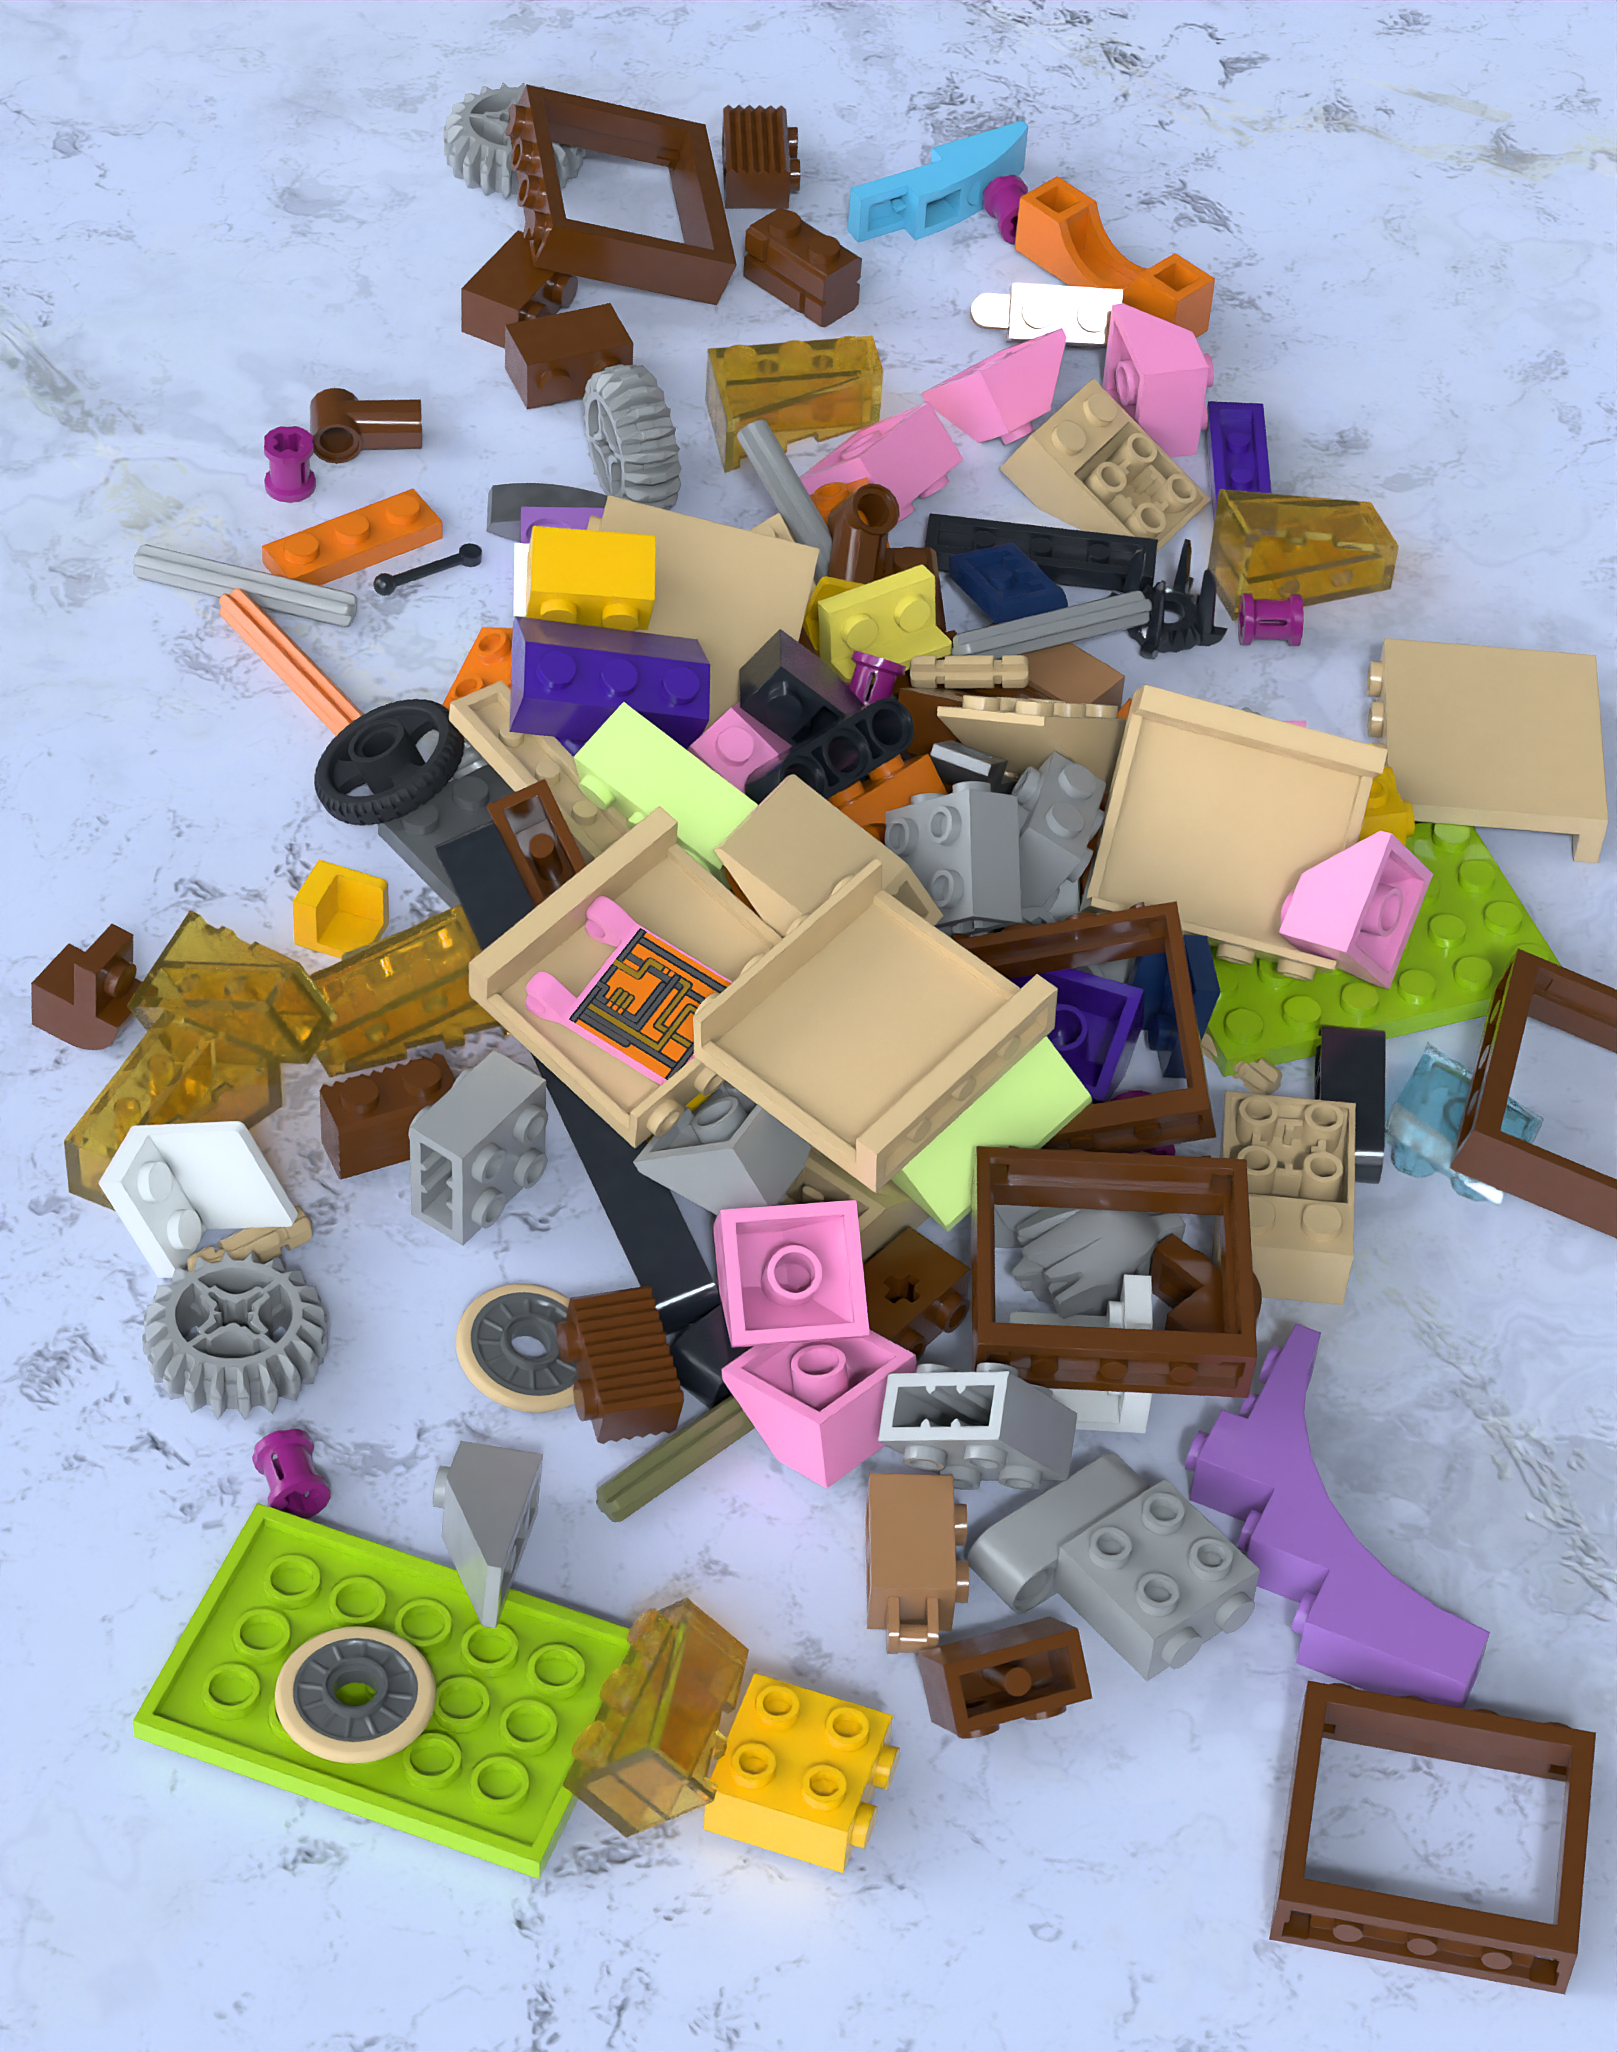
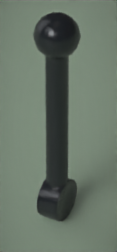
[373,543,482,596]

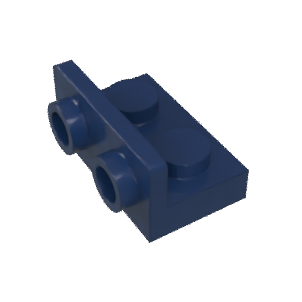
[949,542,1068,624]
[1127,934,1221,1079]

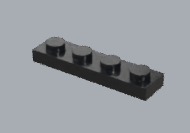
[925,513,1158,592]

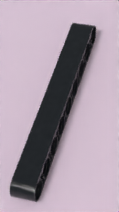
[434,820,722,1336]

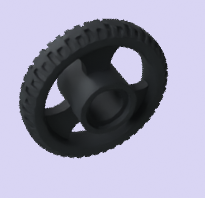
[314,699,465,826]

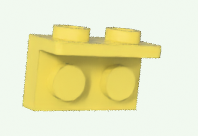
[818,564,952,685]

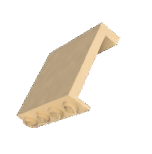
[587,495,820,733]
[1367,638,1608,863]
[1080,684,1388,982]
[469,806,783,1148]
[693,858,1058,1193]

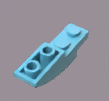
[848,120,1028,243]

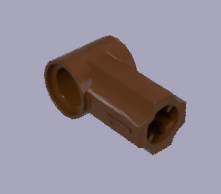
[310,388,422,464]
[828,483,900,585]

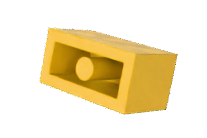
[525,526,656,631]

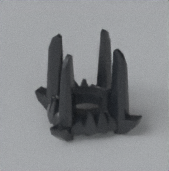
[1109,539,1228,659]

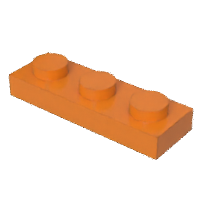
[262,488,443,586]

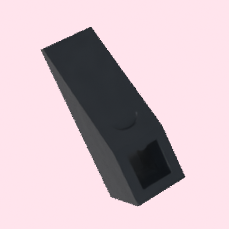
[740,629,913,783]

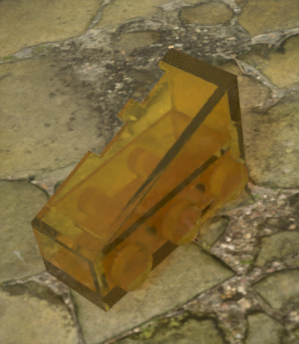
[705,336,883,473]
[1207,489,1399,621]
[286,904,511,1078]
[127,910,339,1064]
[64,1009,282,1211]
[563,1597,749,1838]

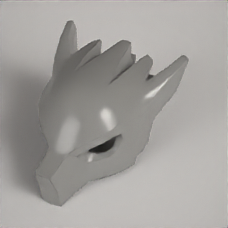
[994,1205,1186,1319]

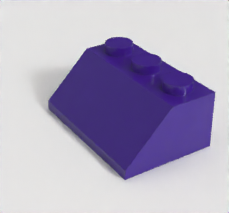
[509,616,710,750]
[1008,968,1144,1104]

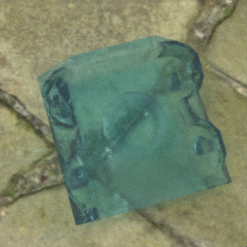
[1385,1042,1544,1206]

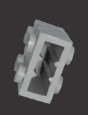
[1011,751,1107,911]
[885,781,1022,939]
[408,1050,548,1246]
[878,1363,1078,1490]
[1053,1479,1260,1681]

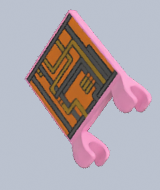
[525,896,733,1085]

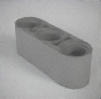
[967,1453,1151,1614]

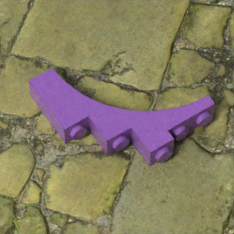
[1185,1323,1490,1709]

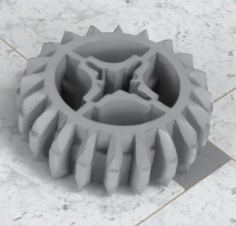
[444,83,586,199]
[583,364,682,510]
[142,1250,328,1421]

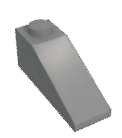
[433,1441,543,1628]

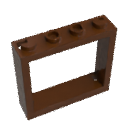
[505,84,737,305]
[953,901,1216,1153]
[1449,948,1617,1238]
[971,1146,1257,1398]
[1269,1681,1596,1995]

